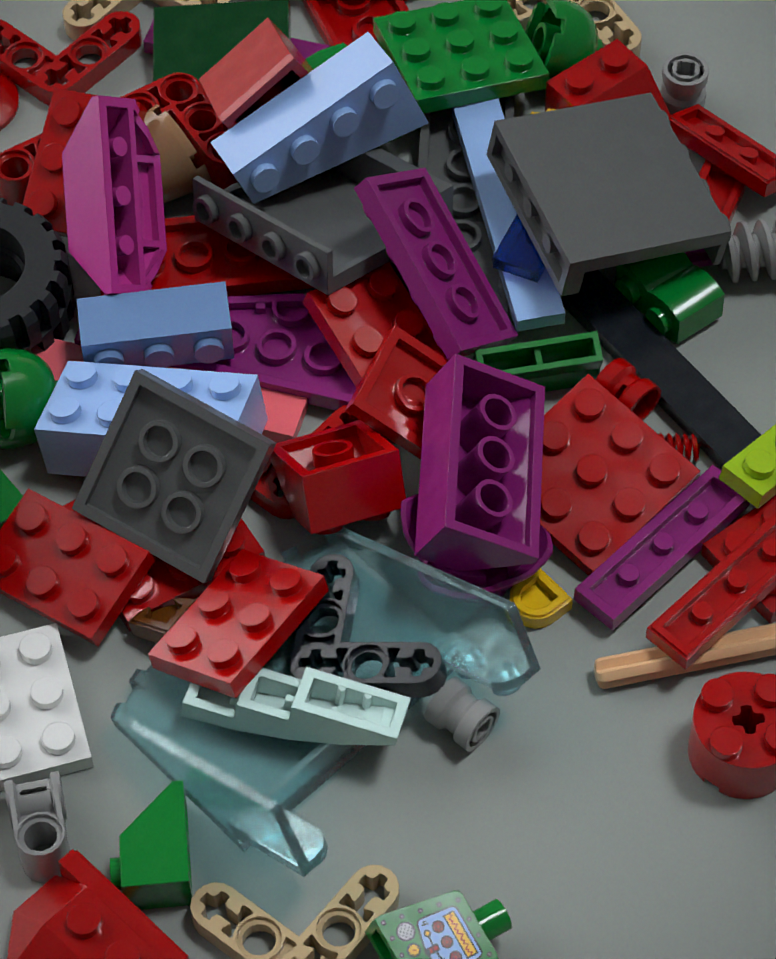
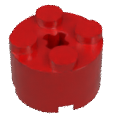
[688,672,776,799]

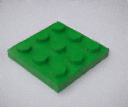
[373,0,549,114]

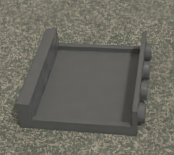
[486,93,731,296]
[193,147,453,295]

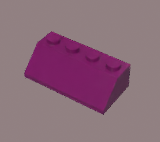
[414,353,545,572]

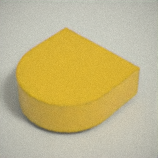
[509,568,573,629]

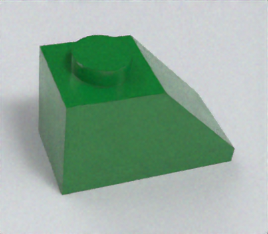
[110,780,193,910]

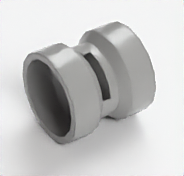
[660,52,709,114]
[425,677,500,752]

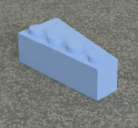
[210,32,429,204]

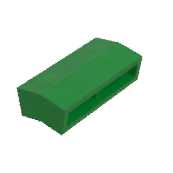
[472,331,603,392]

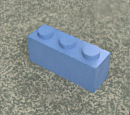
[77,281,234,368]

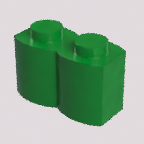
[615,252,725,344]

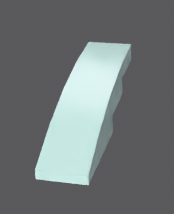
[181,667,411,745]

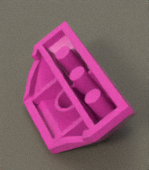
[62,95,167,295]

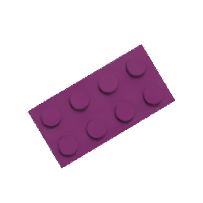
[354,167,519,360]

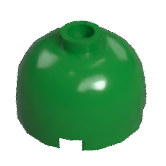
[525,0,603,80]
[0,348,58,450]

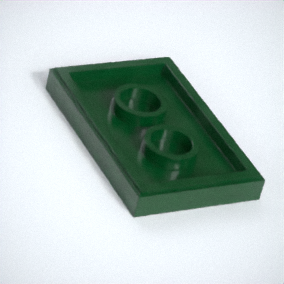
[153,0,291,84]

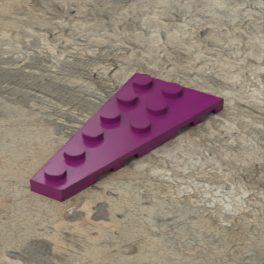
[74,293,357,410]

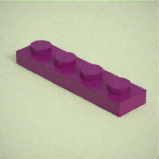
[574,465,750,631]

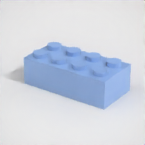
[34,361,268,477]

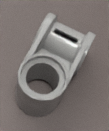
[4,771,70,883]

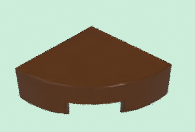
[128,598,196,643]

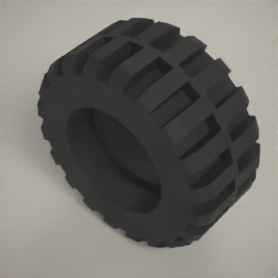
[0,198,75,353]

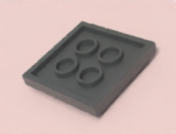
[72,369,277,584]

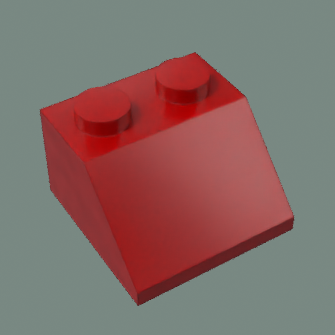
[545,39,671,116]
[270,420,406,535]

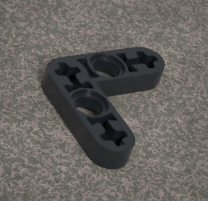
[291,554,447,698]

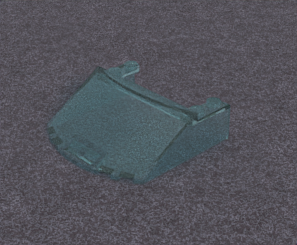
[110,528,541,877]

